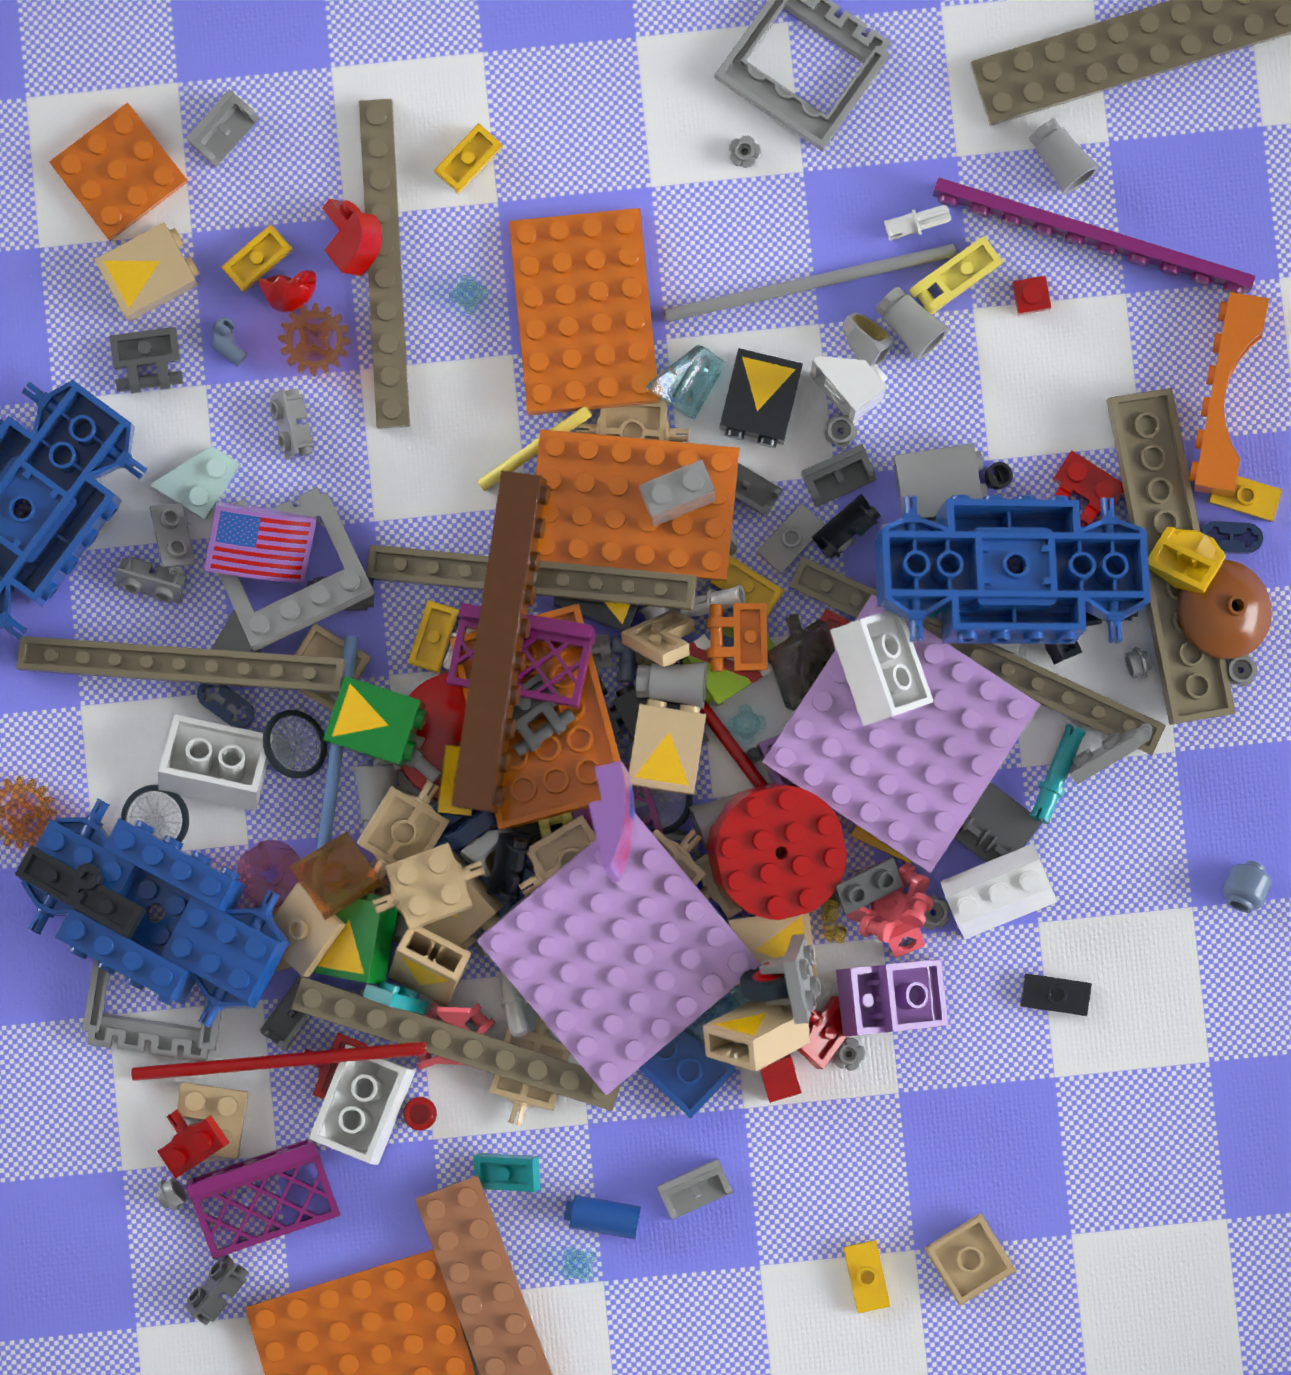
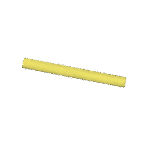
[477,406,593,491]

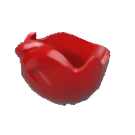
[258,270,316,312]

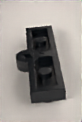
[14,845,147,939]

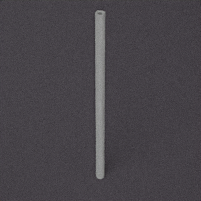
[664,243,957,322]

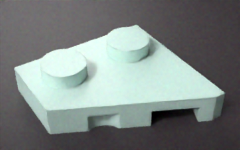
[151,446,241,520]

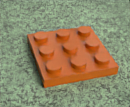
[49,102,188,241]

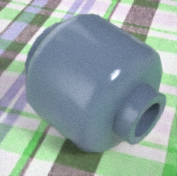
[1223,861,1272,913]

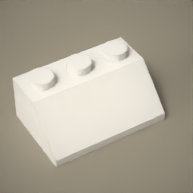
[810,356,887,423]
[830,611,934,726]
[158,714,272,811]
[940,843,1058,939]
[309,1044,416,1165]

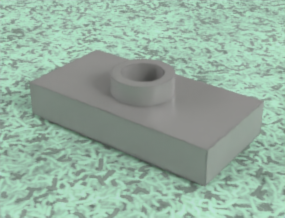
[757,503,826,575]

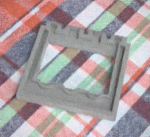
[714,0,892,152]
[218,487,375,652]
[82,918,222,1062]

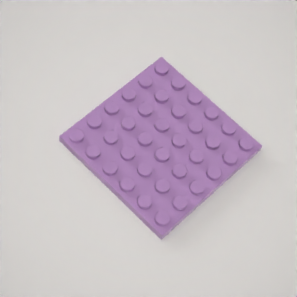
[761,594,1041,873]
[476,814,761,1096]

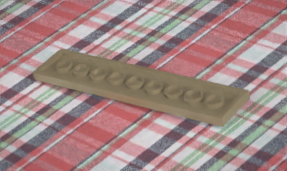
[970,0,1291,126]
[1106,388,1236,725]

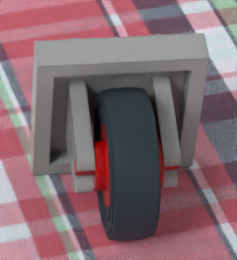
[740,934,821,1024]

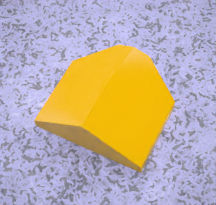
[1148,527,1226,594]

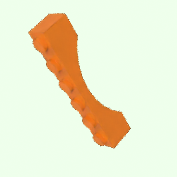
[1189,292,1269,498]

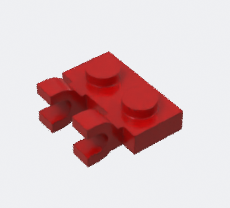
[1052,450,1124,528]

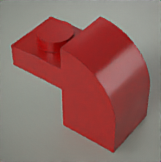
[322,198,382,276]
[759,1054,802,1103]

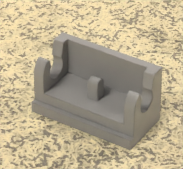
[186,89,260,168]
[657,1159,733,1220]

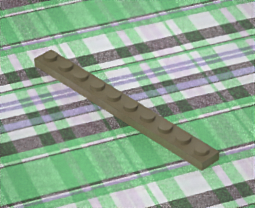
[359,99,410,429]
[366,545,698,611]
[16,636,346,694]
[291,977,621,1111]

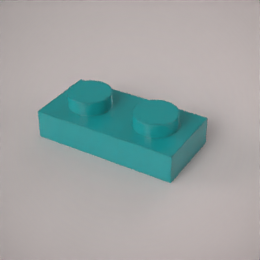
[363,981,428,1014]
[473,1153,541,1192]

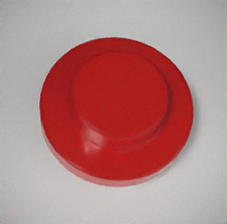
[403,1097,437,1131]

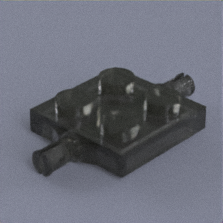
[767,614,835,711]

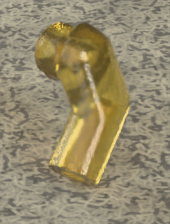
[821,896,847,944]

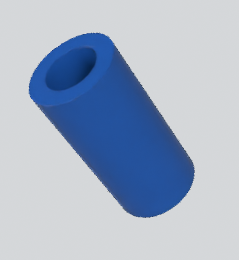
[564,1195,641,1240]

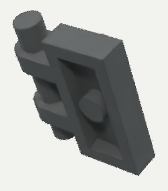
[110,327,184,394]
[512,671,576,757]

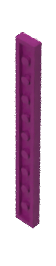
[933,177,1256,294]

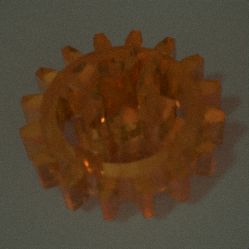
[278,303,351,377]
[0,776,57,849]

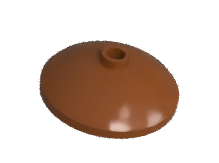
[1178,560,1272,660]

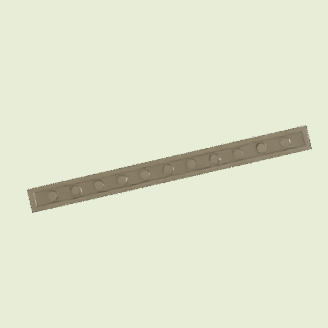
[789,557,1166,755]

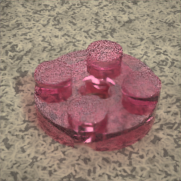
[237,840,305,908]

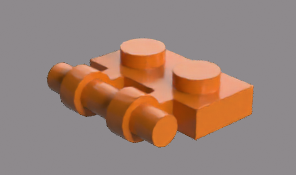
[706,603,768,672]

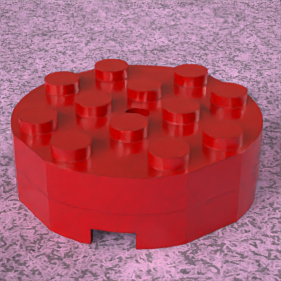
[707,783,847,920]

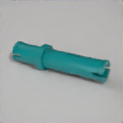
[1029,724,1086,824]

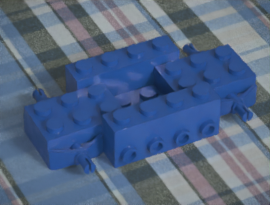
[0,380,148,640]
[874,494,1151,644]
[19,798,290,1028]

